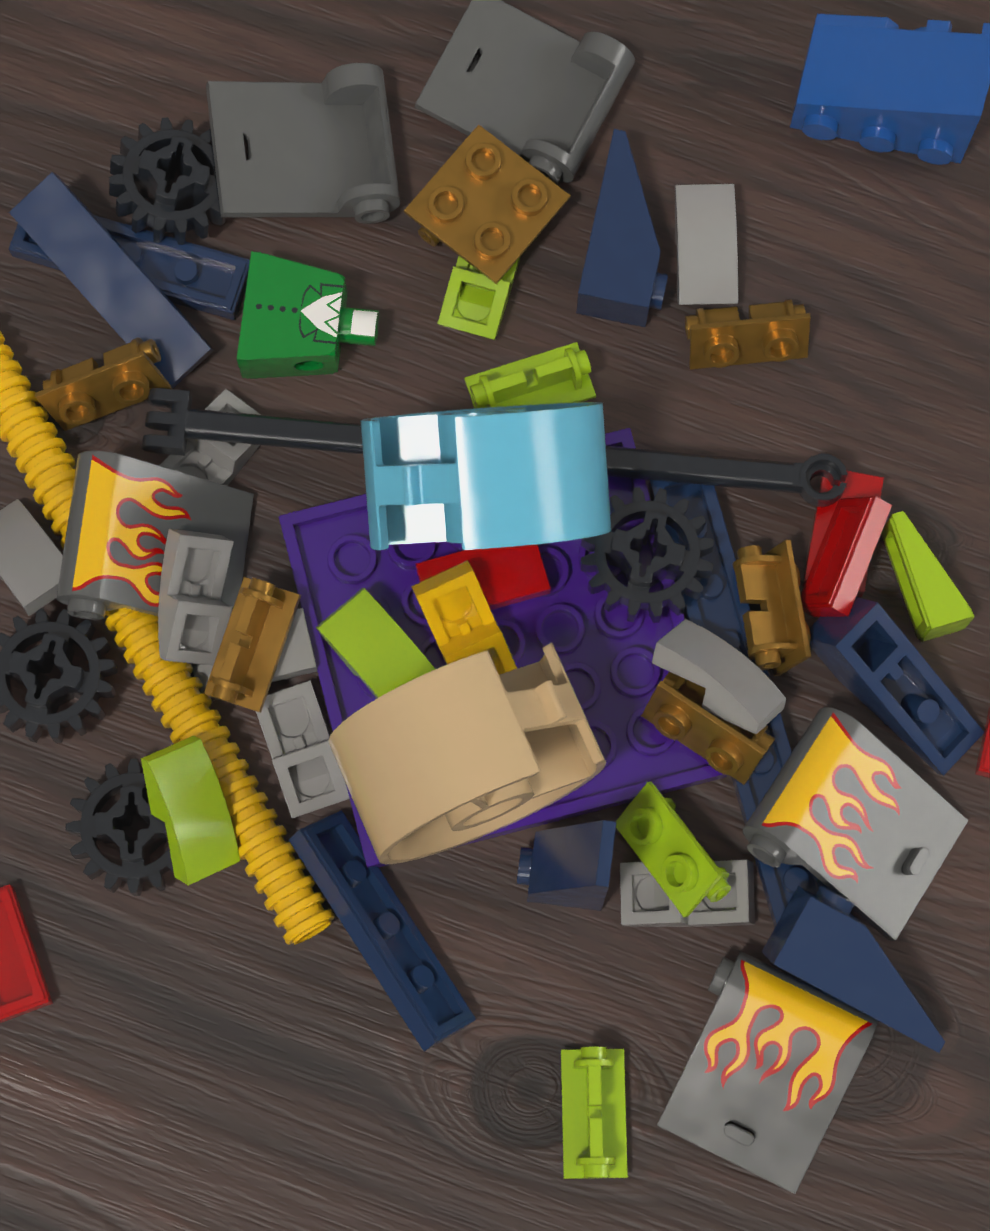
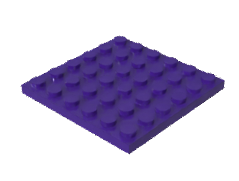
[279,428,727,869]

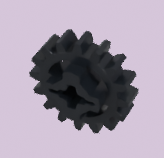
[109,117,226,245]
[580,487,714,623]
[0,608,118,744]
[66,758,174,897]

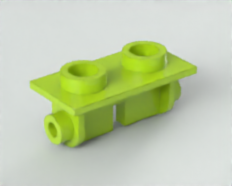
[464,342,596,408]
[616,781,731,918]
[561,1047,628,1179]

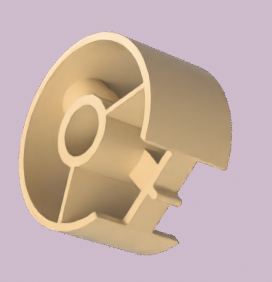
[328,642,606,864]

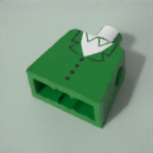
[237,251,379,379]

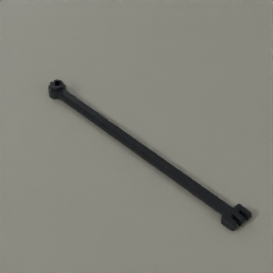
[142,388,848,507]

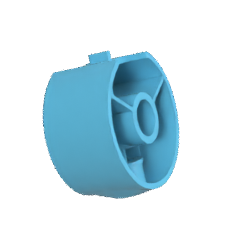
[361,402,611,550]

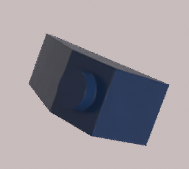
[576,129,668,328]
[809,597,985,776]
[517,820,616,911]
[762,885,945,1053]

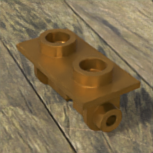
[685,299,811,370]
[35,337,171,431]
[733,540,811,676]
[204,577,301,713]
[641,672,775,785]

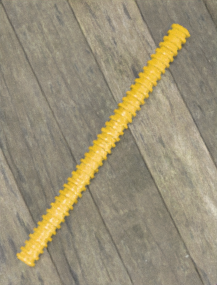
[0,331,335,945]

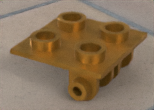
[404,124,571,284]

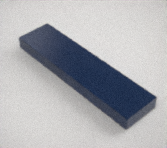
[9,172,214,389]
[9,215,250,321]
[289,810,476,1051]

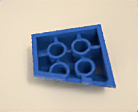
[790,13,990,165]

